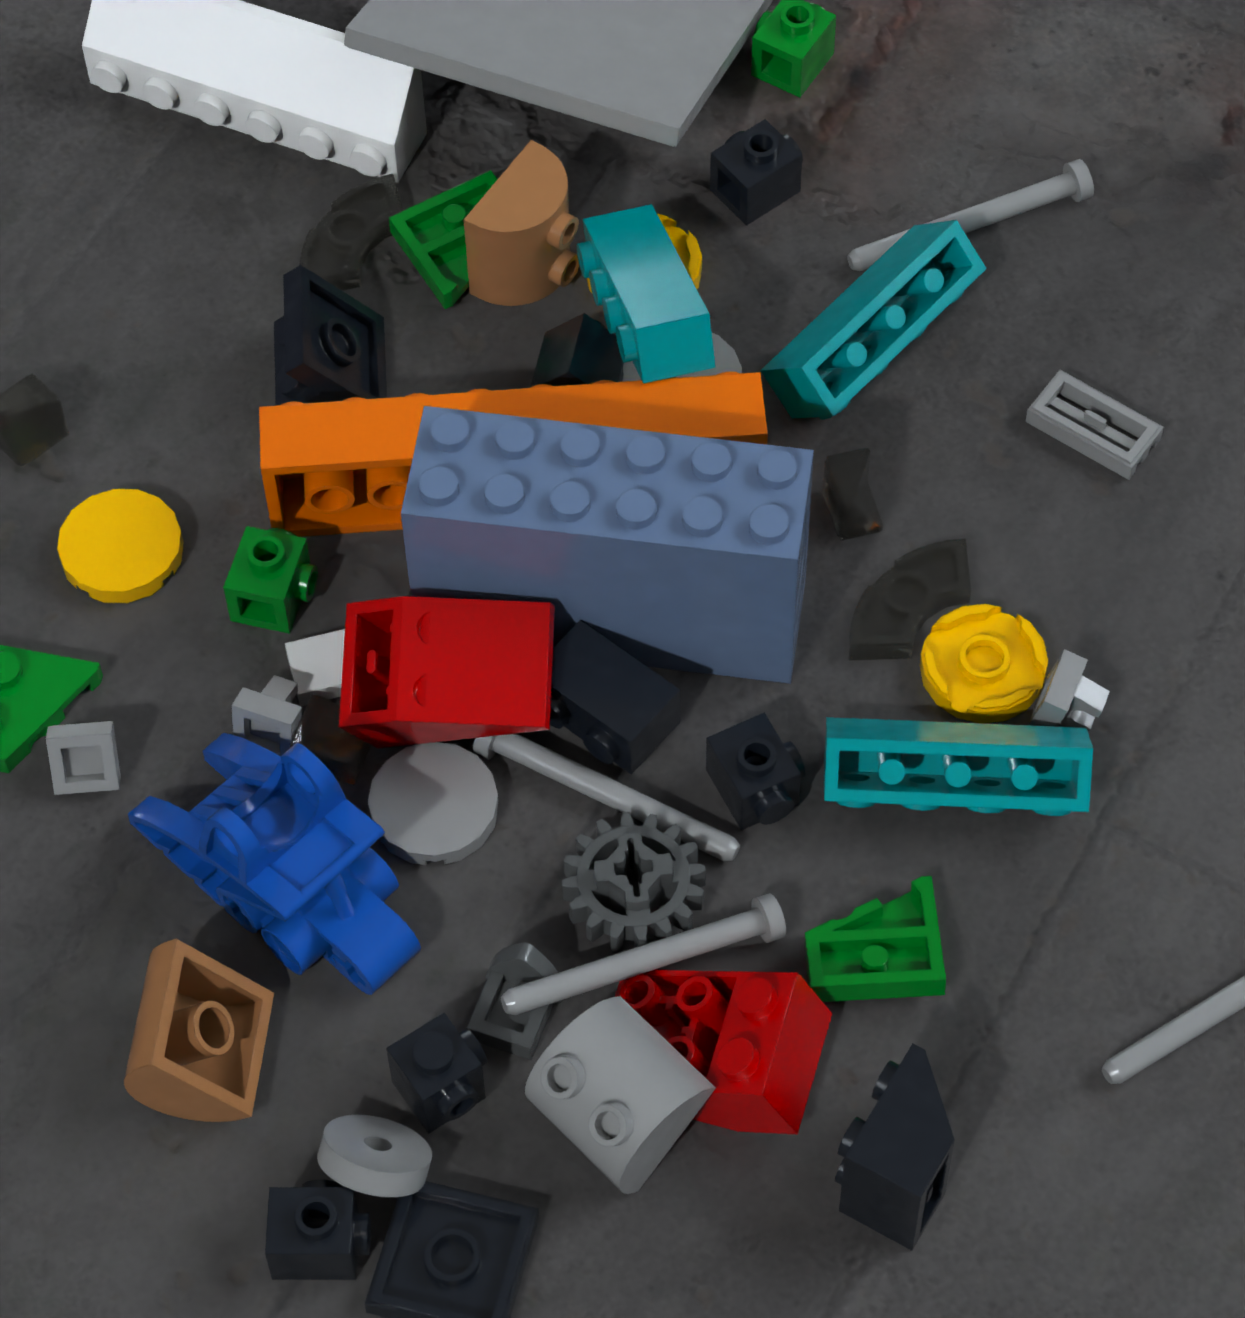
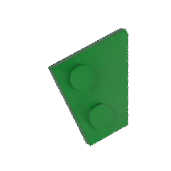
[389,170,497,309]
[0,645,103,773]
[804,876,946,1002]

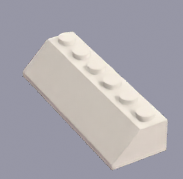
[82,0,427,183]

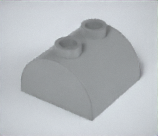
[525,996,716,1194]

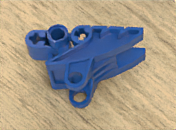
[127,733,421,995]

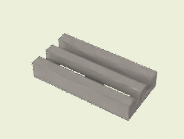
[1026,370,1164,480]

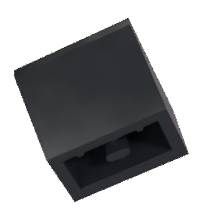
[835,1043,955,1251]

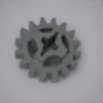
[562,812,706,953]

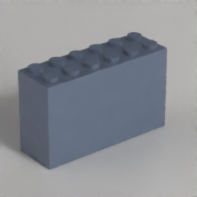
[401,406,814,684]

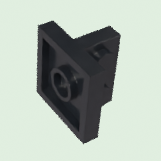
[274,265,387,406]

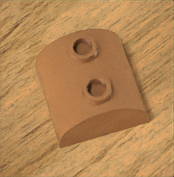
[464,140,579,306]
[124,938,274,1122]

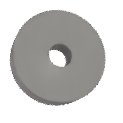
[317,1115,432,1197]

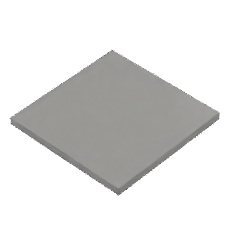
[344,0,773,147]

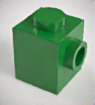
[751,0,836,98]
[223,526,318,634]

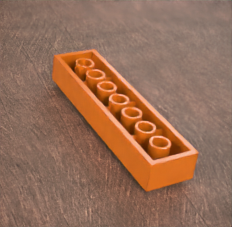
[259,371,768,537]

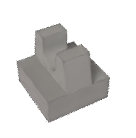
[1028,649,1110,732]
[232,675,303,756]
[46,721,121,795]

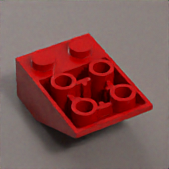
[339,596,555,748]
[615,970,833,1135]

